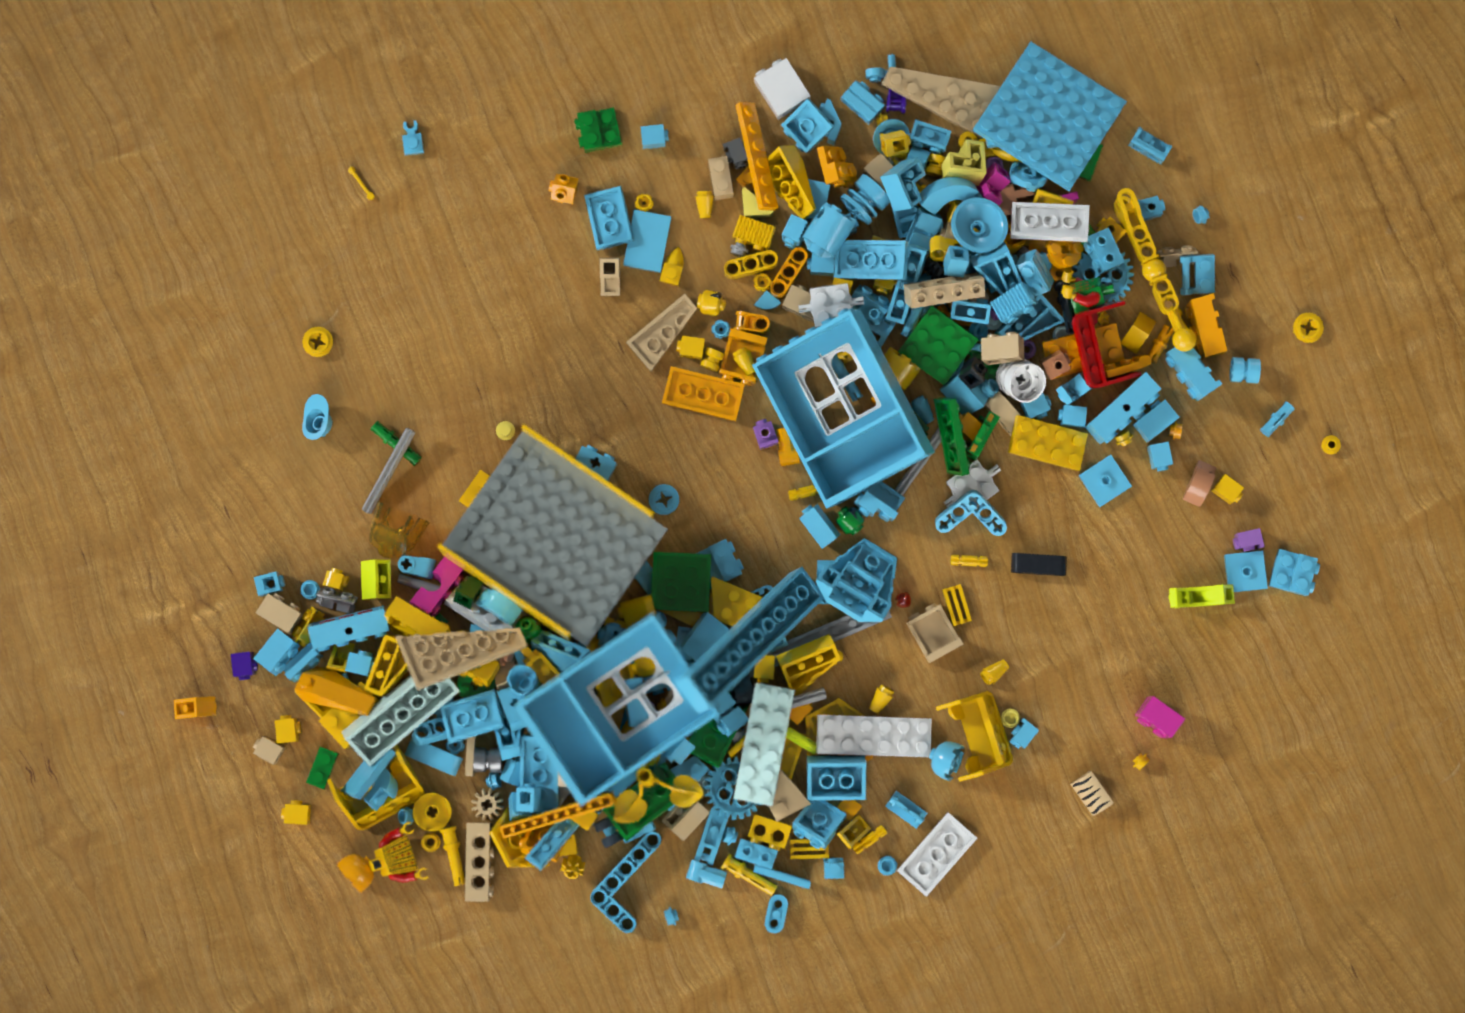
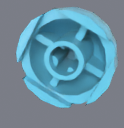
[929,741,964,781]

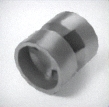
[474,747,503,773]

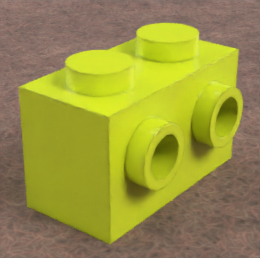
[361,559,391,600]

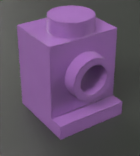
[753,419,778,450]
[1233,528,1264,552]

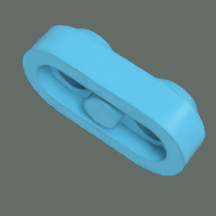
[765,894,788,933]

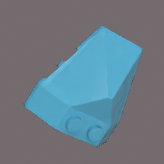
[816,538,897,622]

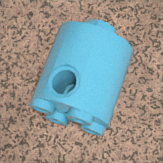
[802,202,856,258]

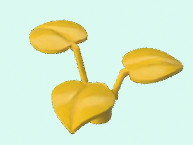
[614,753,704,823]

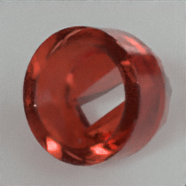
[895,592,911,608]

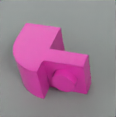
[976,162,1011,206]

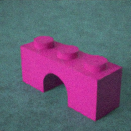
[410,557,464,617]

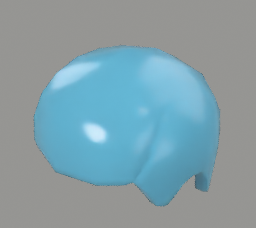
[507,664,538,697]

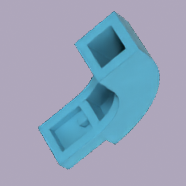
[919,177,983,215]

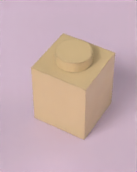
[253,736,286,765]

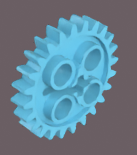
[1072,248,1134,302]
[703,757,762,820]

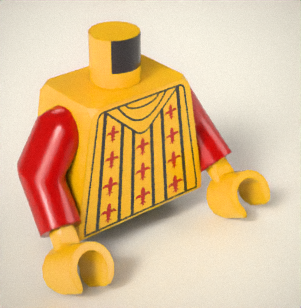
[369,822,429,883]

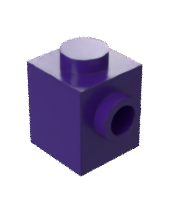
[231,651,258,680]

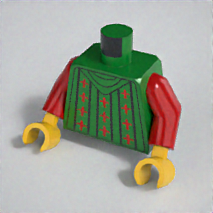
[1061,268,1115,314]

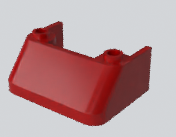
[1072,301,1142,388]

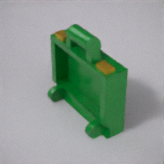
[965,411,1000,460]

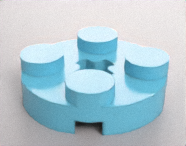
[1009,162,1047,192]

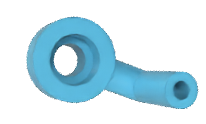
[865,54,896,82]
[969,322,988,352]

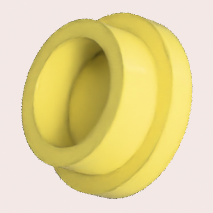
[496,421,515,440]
[1001,709,1020,728]

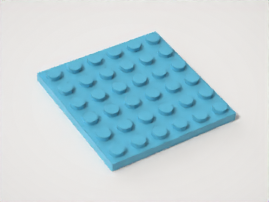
[972,42,1127,191]

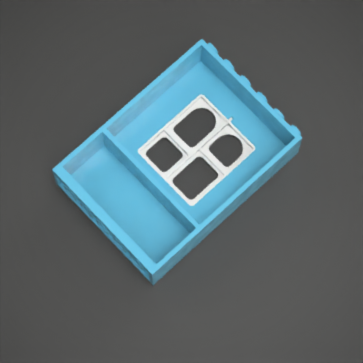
[752,308,935,509]
[514,612,720,806]

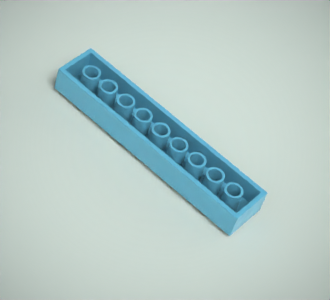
[674,567,824,714]

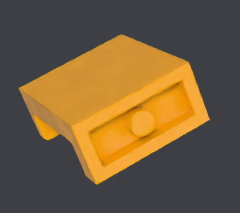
[719,328,768,386]

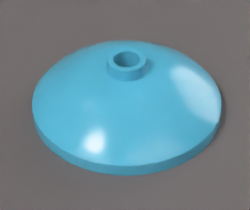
[951,198,1008,253]

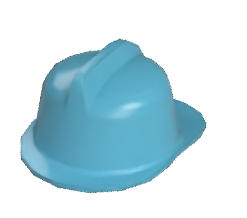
[302,394,333,440]

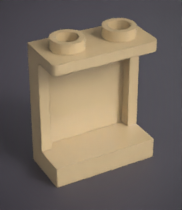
[906,603,963,663]

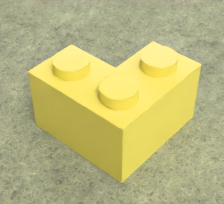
[942,139,987,186]

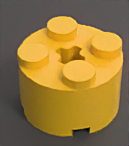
[884,347,921,391]

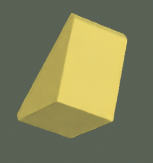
[742,187,773,219]

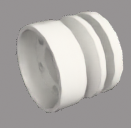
[996,359,1046,403]

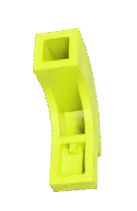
[1169,584,1235,608]

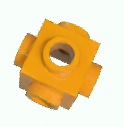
[549,174,579,204]

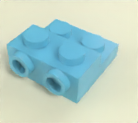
[781,99,834,153]
[854,491,898,522]
[695,539,744,589]
[1268,549,1320,596]
[792,800,846,850]

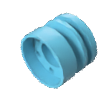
[840,174,890,225]

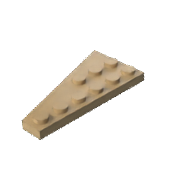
[881,66,1001,138]
[395,628,527,691]

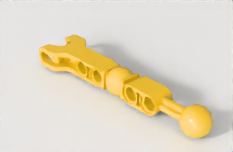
[1113,188,1197,352]

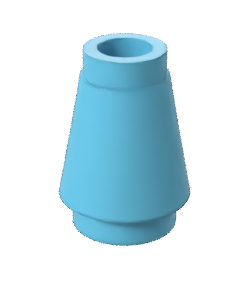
[910,395,935,424]

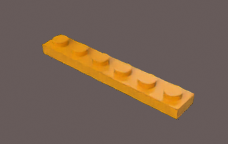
[735,102,779,211]

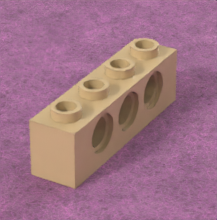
[904,272,985,309]
[465,822,494,902]

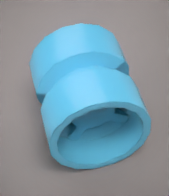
[1229,357,1261,384]

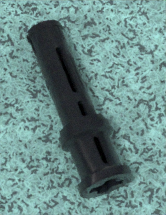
[1054,280,1075,334]

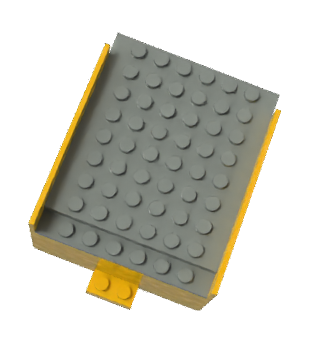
[437,424,667,646]

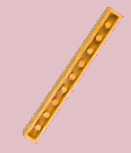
[499,791,617,839]

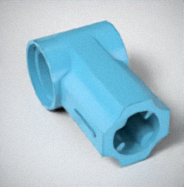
[686,859,727,888]

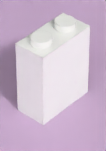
[754,58,811,120]

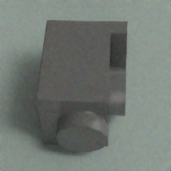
[723,138,748,170]

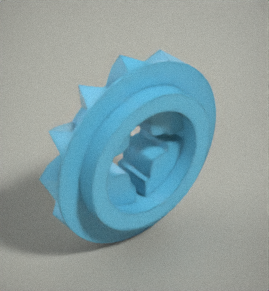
[649,484,679,515]

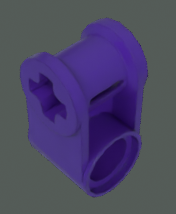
[886,89,906,114]

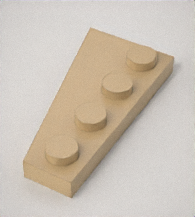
[741,751,811,821]

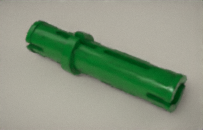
[370,421,422,466]

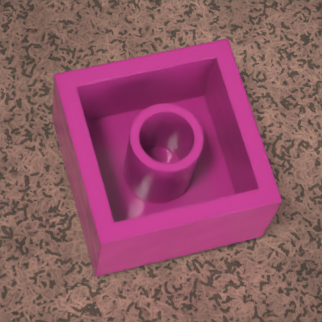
[1135,696,1185,739]

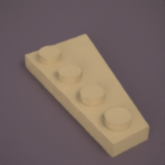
[626,294,697,372]

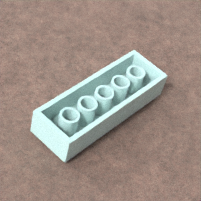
[342,674,460,766]
[734,682,795,806]

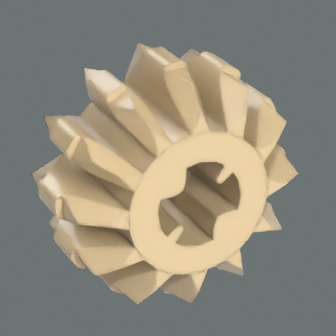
[471,788,504,821]

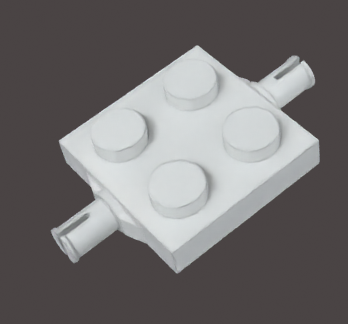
[798,283,864,327]
[944,460,1001,508]

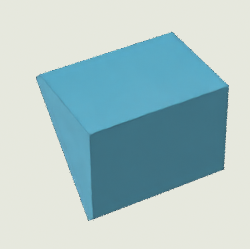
[939,368,989,415]

